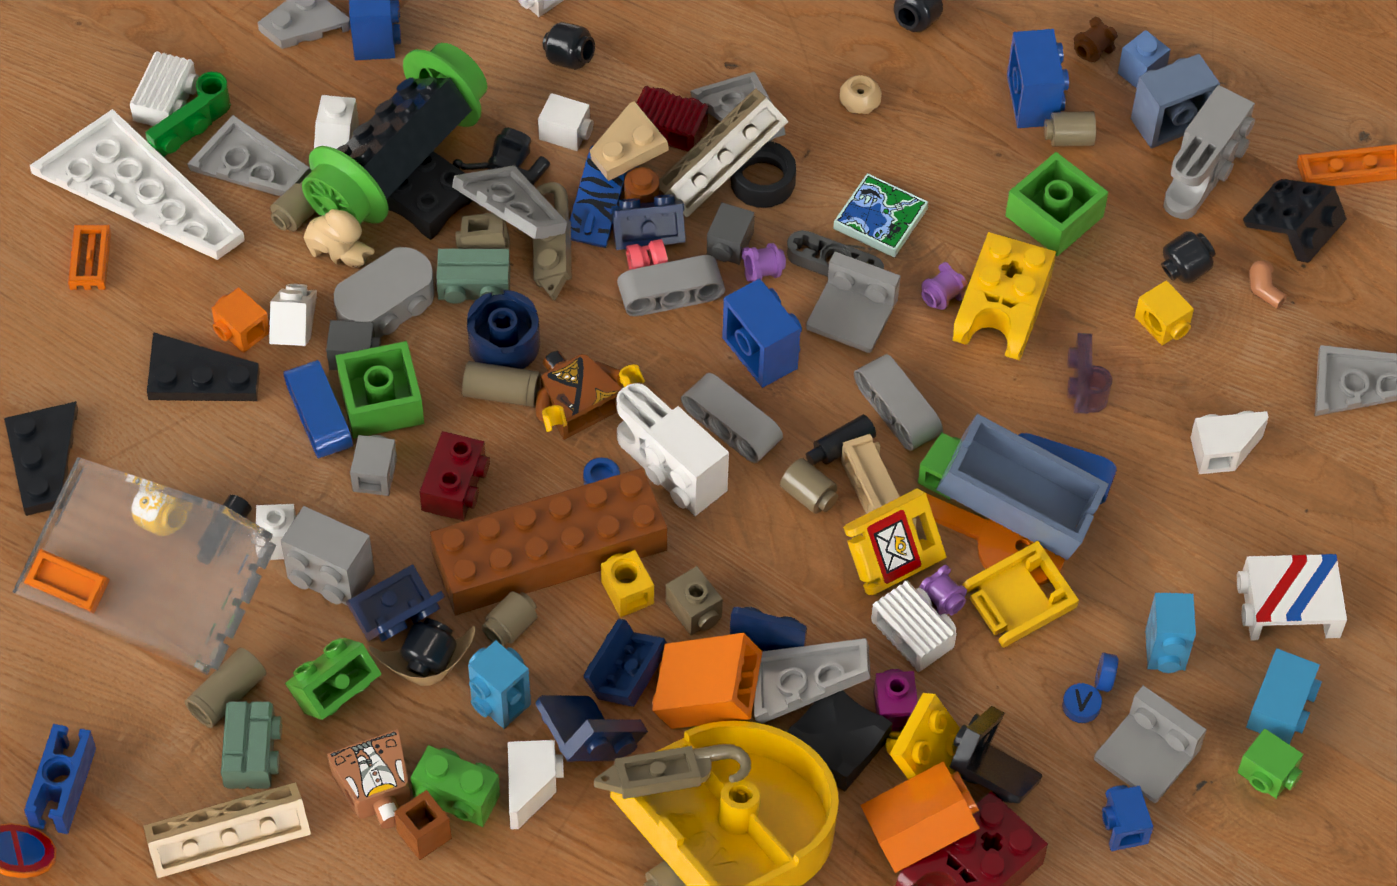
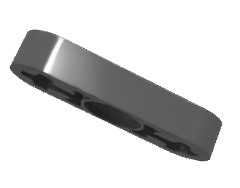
[787,230,884,277]

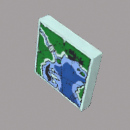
[833,173,928,258]

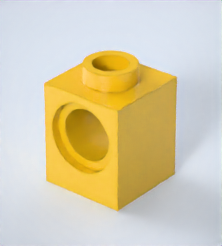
[1135,280,1194,346]
[601,550,654,618]

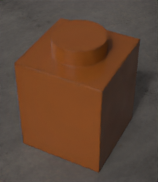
[394,790,452,860]

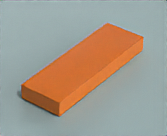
[1297,144,1397,186]

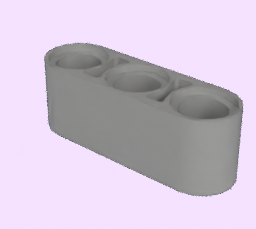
[617,255,725,316]
[854,354,943,451]
[681,373,783,463]

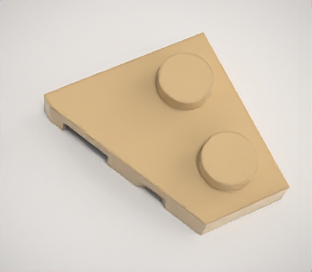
[590,101,669,181]

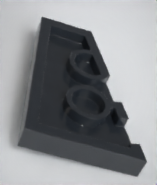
[147,332,260,401]
[4,401,78,516]

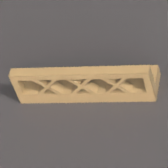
[143,782,311,879]

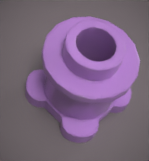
[741,243,786,282]
[921,262,967,310]
[919,565,967,615]

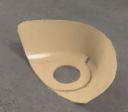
[368,626,476,686]

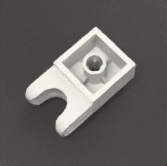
[616,383,729,516]

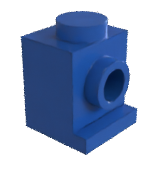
[1102,785,1153,851]

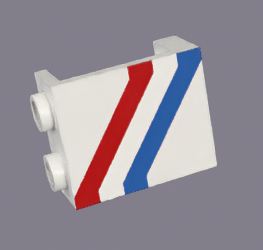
[1237,554,1347,640]

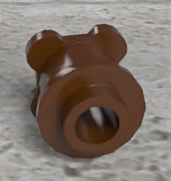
[1074,17,1118,62]

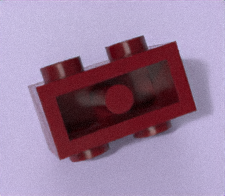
[419,431,490,521]

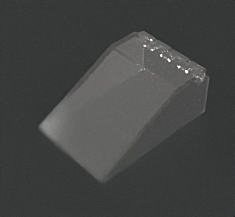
[12,457,277,675]

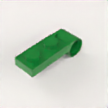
[145,72,231,157]

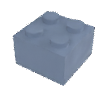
[1131,54,1220,148]

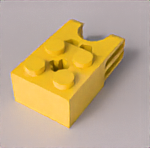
[952,232,1056,360]

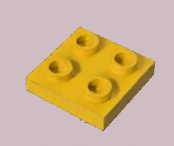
[886,693,960,780]

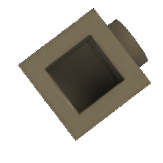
[666,566,723,635]

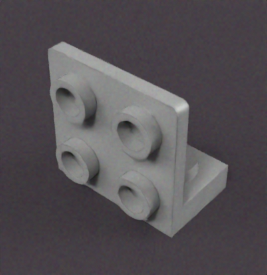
[806,252,901,353]
[1094,685,1207,803]

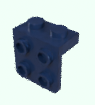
[346,564,445,643]
[730,607,807,651]
[535,695,648,761]

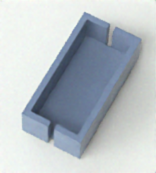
[936,413,1109,560]

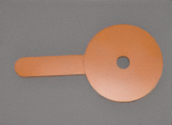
[926,493,1065,586]

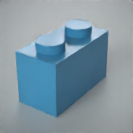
[1145,593,1196,673]
[1246,648,1322,745]

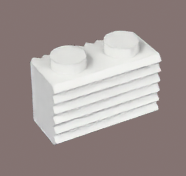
[130,51,199,126]
[871,581,957,672]

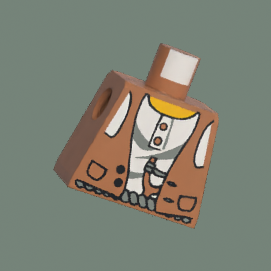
[327,729,411,829]

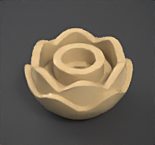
[839,75,882,114]

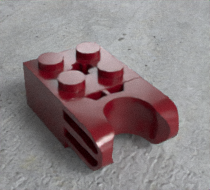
[895,791,1048,886]

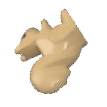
[303,209,375,268]

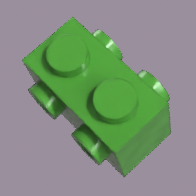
[285,638,382,720]
[411,745,500,827]

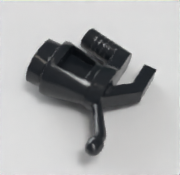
[453,127,550,185]

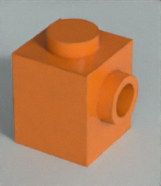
[211,287,270,353]

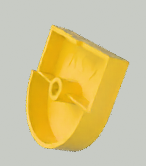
[610,721,839,886]

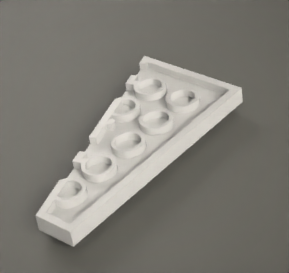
[30,109,245,260]

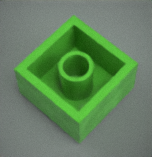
[1005,152,1109,256]
[335,341,424,439]

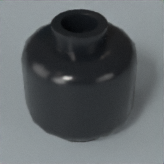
[893,0,943,32]
[543,22,595,70]
[1161,231,1216,284]
[400,618,457,677]

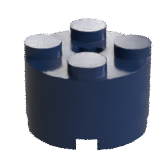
[467,290,540,369]

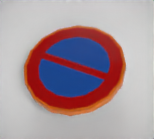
[0,823,57,878]

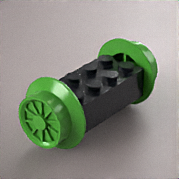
[302,43,487,224]

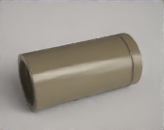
[462,361,541,407]
[185,648,266,728]

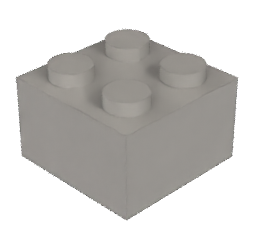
[281,506,375,606]

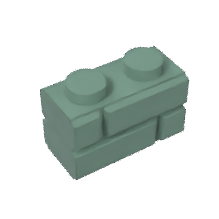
[437,249,510,304]
[221,702,282,789]

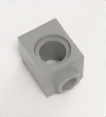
[350,435,397,496]

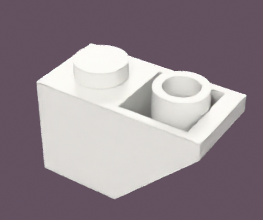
[269,284,317,346]
[1190,411,1269,474]

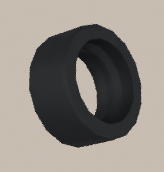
[730,141,796,208]

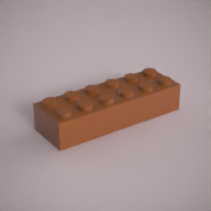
[430,468,668,616]

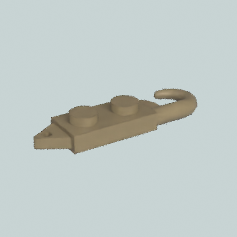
[533,182,572,300]
[594,744,751,799]

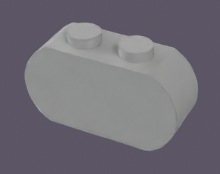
[334,247,434,337]

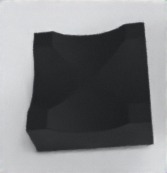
[386,151,473,240]
[787,690,893,792]

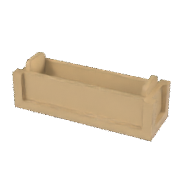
[841,434,917,528]

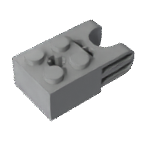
[1163,85,1255,219]

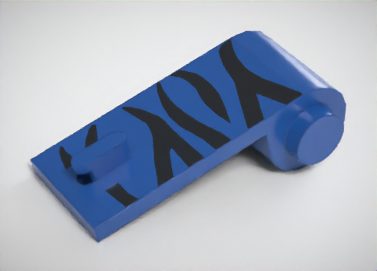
[570,145,639,248]

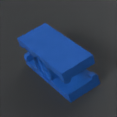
[24,724,96,834]

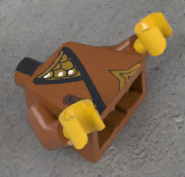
[536,351,645,440]

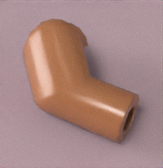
[1249,260,1287,309]

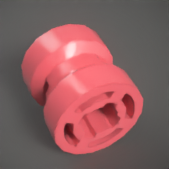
[626,239,668,270]

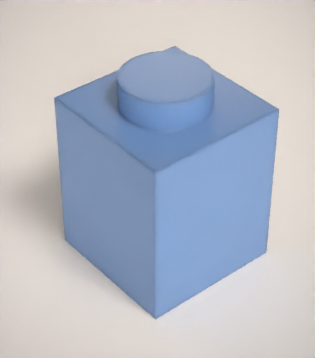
[1118,30,1171,88]

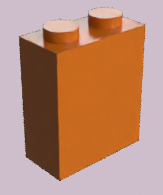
[652,633,763,729]
[860,761,980,873]

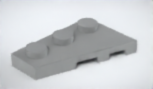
[690,72,786,142]
[187,115,311,196]
[452,166,567,239]
[1315,345,1397,416]
[754,638,871,724]

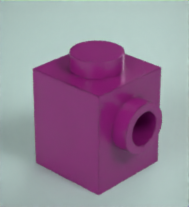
[873,669,918,731]

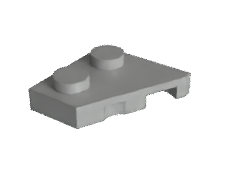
[258,0,351,49]

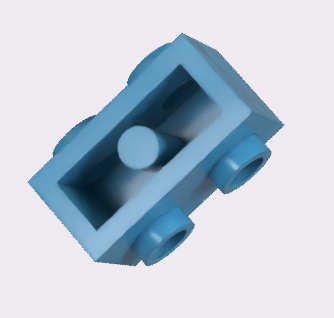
[468,640,531,729]

